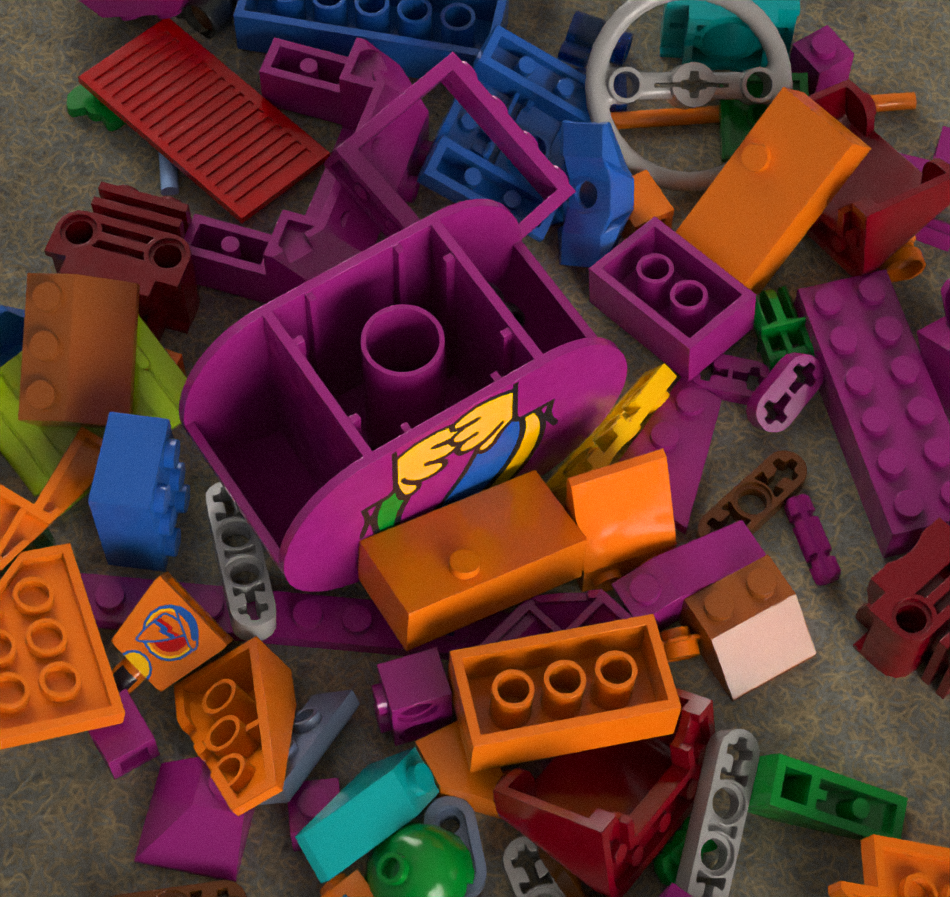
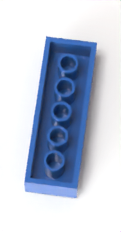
[233,0,509,79]

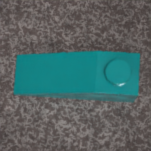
[295,747,440,883]

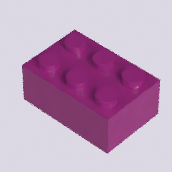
[589,216,756,382]

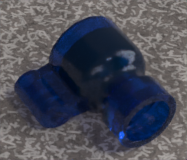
[557,11,634,68]

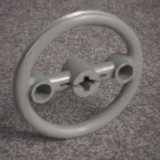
[585,0,793,192]

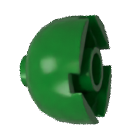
[365,823,475,897]

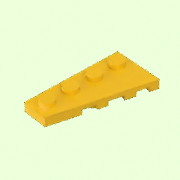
[546,363,677,509]

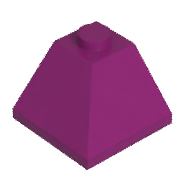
[134,757,256,883]

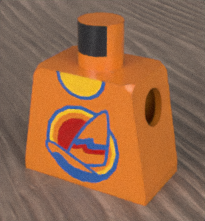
[111,571,234,694]

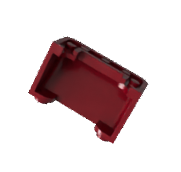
[759,79,950,277]
[493,688,715,897]

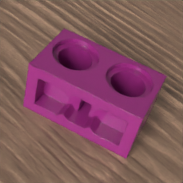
[371,647,453,746]

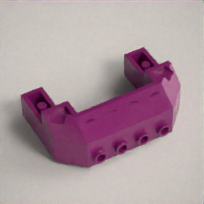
[184,37,433,303]

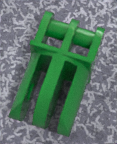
[753,285,815,371]

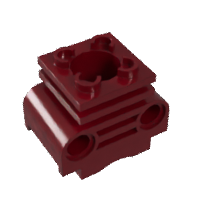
[44,181,200,342]
[853,517,950,699]

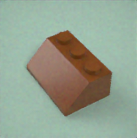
[18,273,140,428]

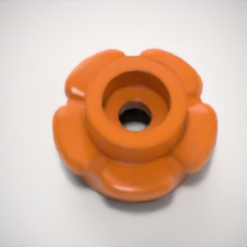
[660,626,701,663]

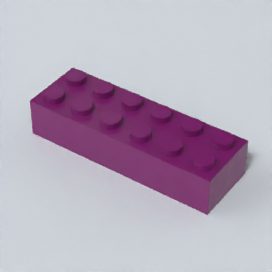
[794,270,950,558]

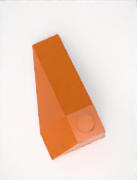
[174,636,297,816]

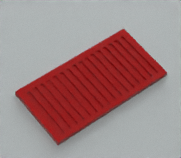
[78,18,330,224]

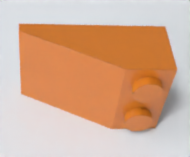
[565,448,677,592]

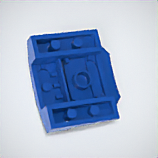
[416,24,591,242]

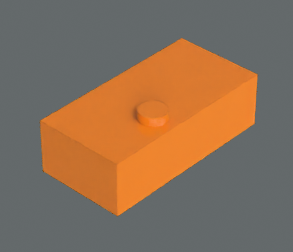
[676,87,871,295]
[358,470,587,651]
[447,614,681,773]

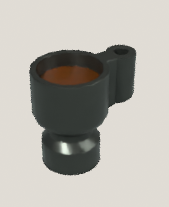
[175,0,238,39]

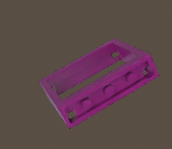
[323,52,576,240]

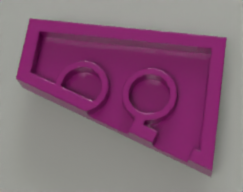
[618,377,722,535]

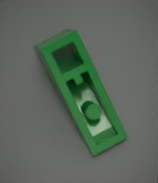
[747,753,908,840]

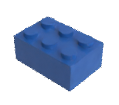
[88,412,190,572]

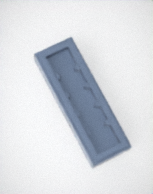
[259,690,360,805]

